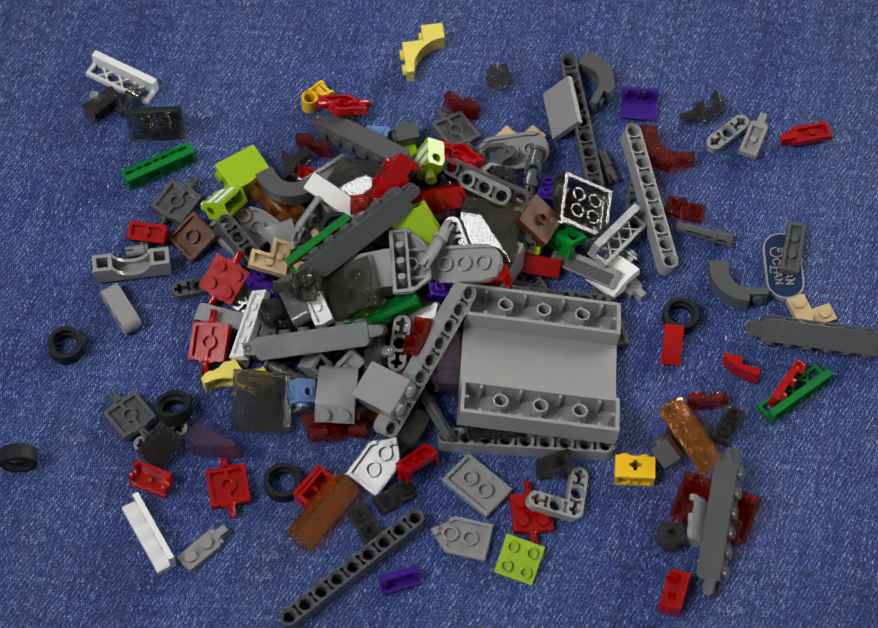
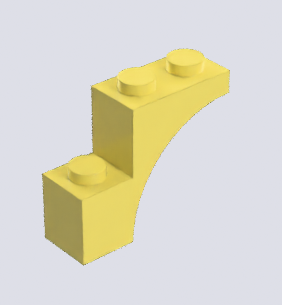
[399,23,445,82]
[201,359,277,402]

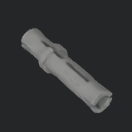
[417,220,455,272]

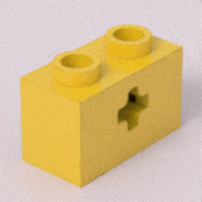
[614,453,655,487]

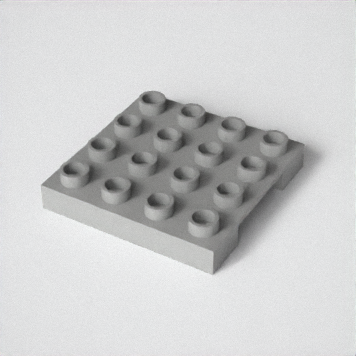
[457,283,621,444]

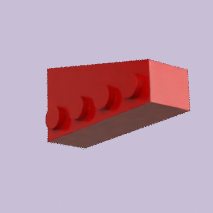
[352,152,419,219]
[411,182,473,218]

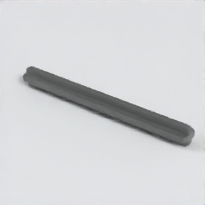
[397,354,455,442]

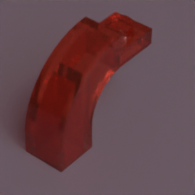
[639,125,695,174]

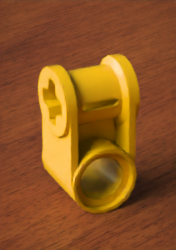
[301,80,335,114]

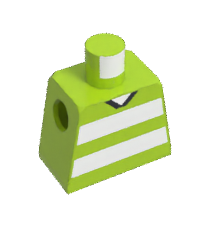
[411,137,445,185]
[201,185,248,220]

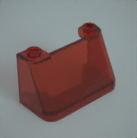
[669,470,763,546]

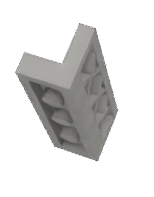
[587,203,647,268]

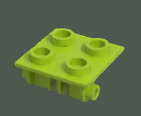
[494,534,545,586]

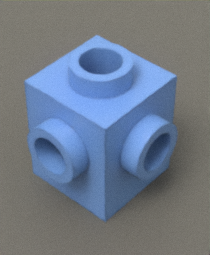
[287,378,317,408]

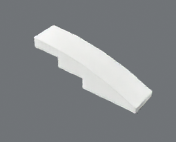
[303,172,361,218]

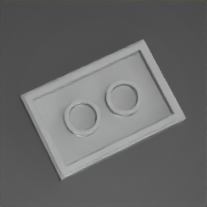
[543,76,582,141]
[442,452,513,519]

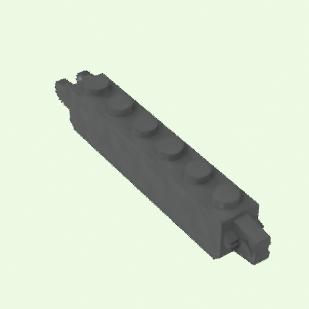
[310,112,418,178]
[297,182,420,281]
[746,314,878,358]
[242,318,388,361]
[696,447,745,599]

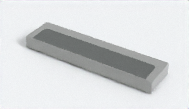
[551,250,622,290]

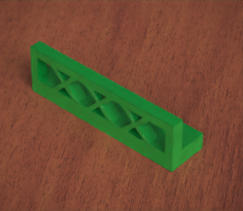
[120,142,197,191]
[517,205,587,260]
[284,213,351,280]
[345,291,423,325]
[756,364,833,425]

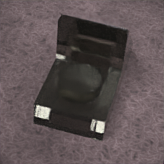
[282,146,312,182]
[535,449,572,481]

